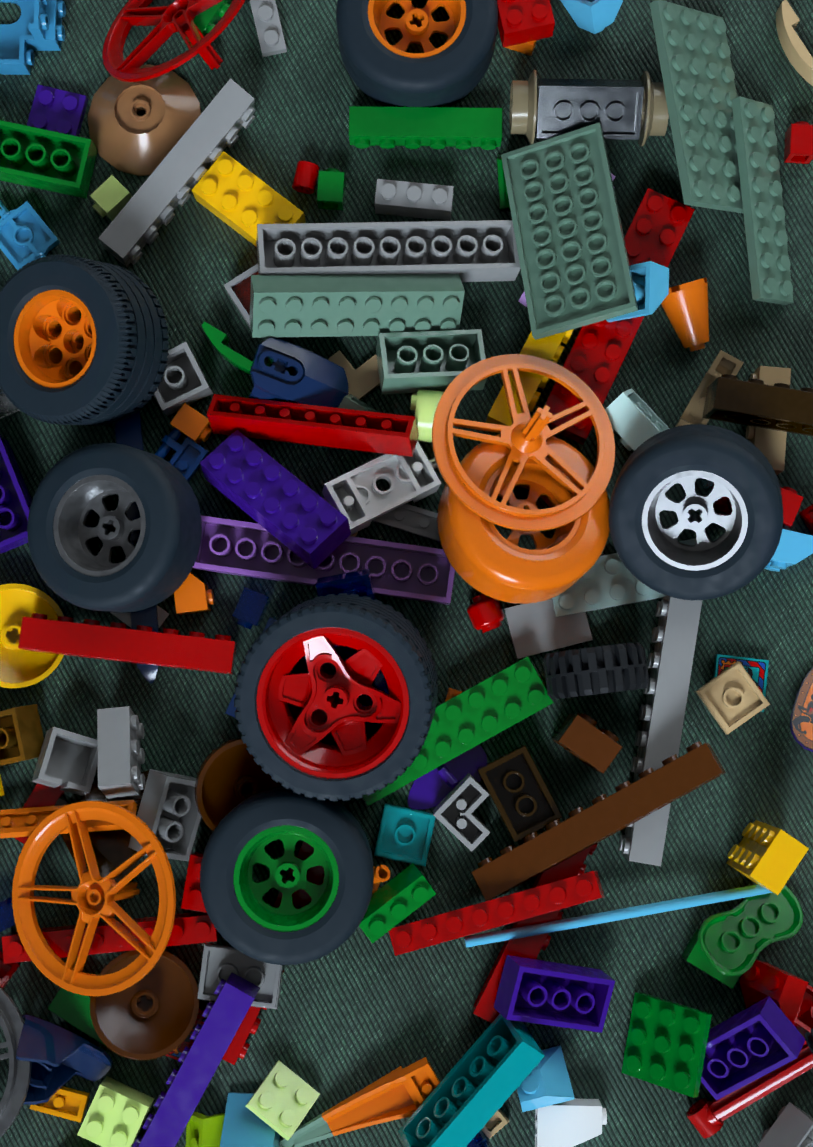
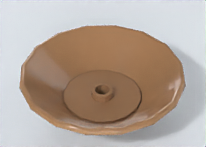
[87,64,201,176]

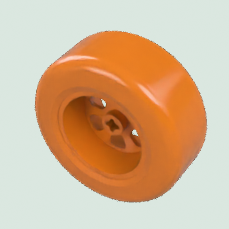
[437,434,610,604]

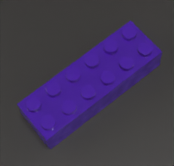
[199,430,351,569]

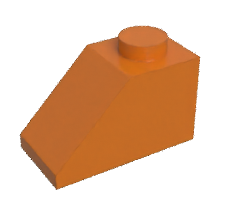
[174,572,214,615]

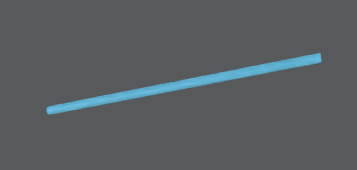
[464,884,773,948]

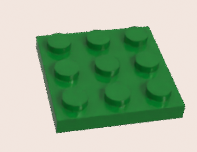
[621,992,712,1098]

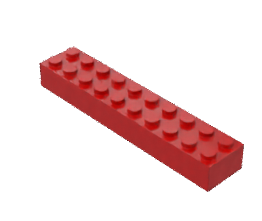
[545,188,695,445]

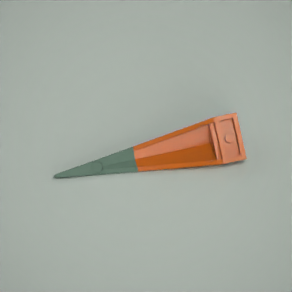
[279,1057,440,1147]

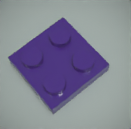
[27,84,88,137]

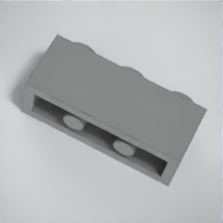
[374,179,454,221]

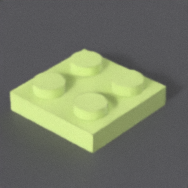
[246,1061,320,1141]

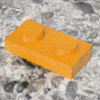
[29,1086,90,1123]

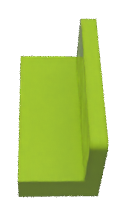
[185,1111,225,1147]

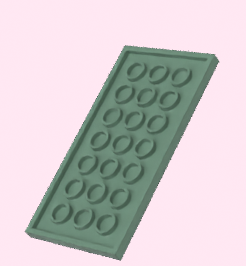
[650,0,743,214]
[501,122,638,340]

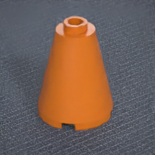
[661,277,709,352]

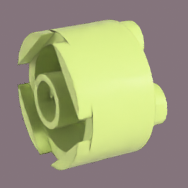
[410,389,444,442]

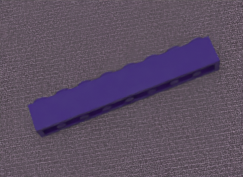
[132,972,260,1147]

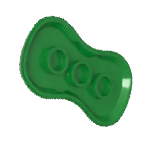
[698,883,803,976]

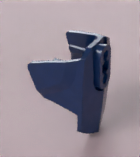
[249,337,349,408]
[16,1014,113,1105]

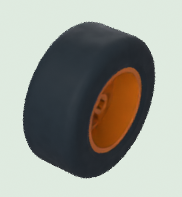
[336,0,498,107]

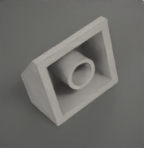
[758,1102,813,1147]

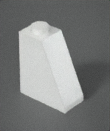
[535,1098,607,1147]

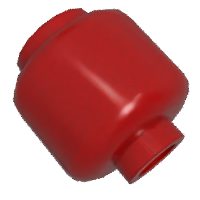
[467,594,505,633]

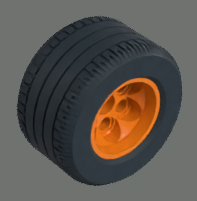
[0,254,169,426]

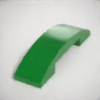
[202,321,291,375]

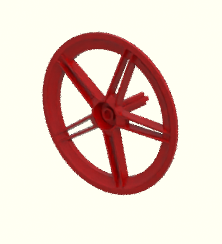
[102,0,245,82]

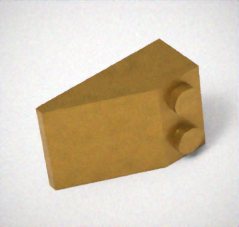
[0,704,44,766]

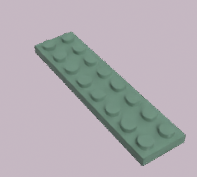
[732,96,794,305]

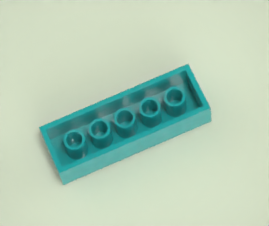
[398,1014,545,1147]

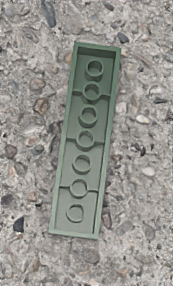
[249,274,465,338]

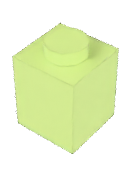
[90,175,132,221]

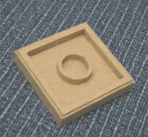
[695,661,770,735]

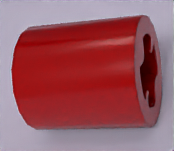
[292,161,320,194]

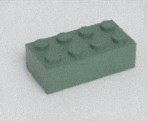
[376,329,487,394]

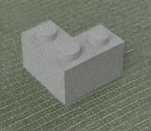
[433,773,490,852]

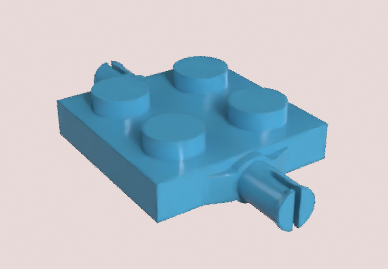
[0,200,61,270]

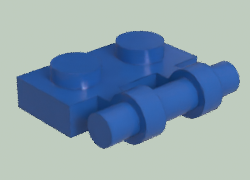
[152,428,209,482]

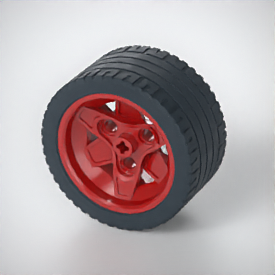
[234,593,438,801]

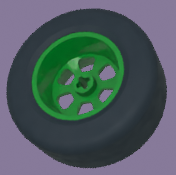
[200,786,374,965]

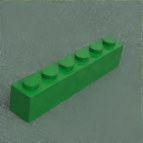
[349,106,502,150]

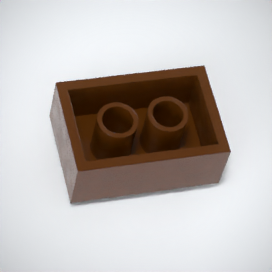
[552,713,622,774]

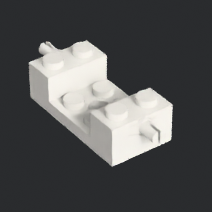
[322,441,442,535]

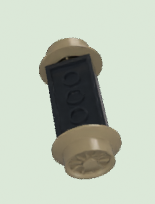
[509,70,669,147]

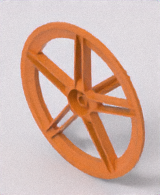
[432,354,615,531]
[12,801,176,996]

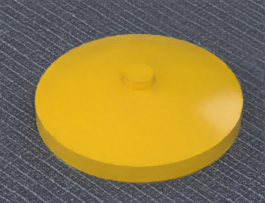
[0,583,64,689]

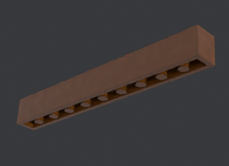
[472,741,726,901]

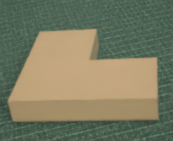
[328,350,380,400]

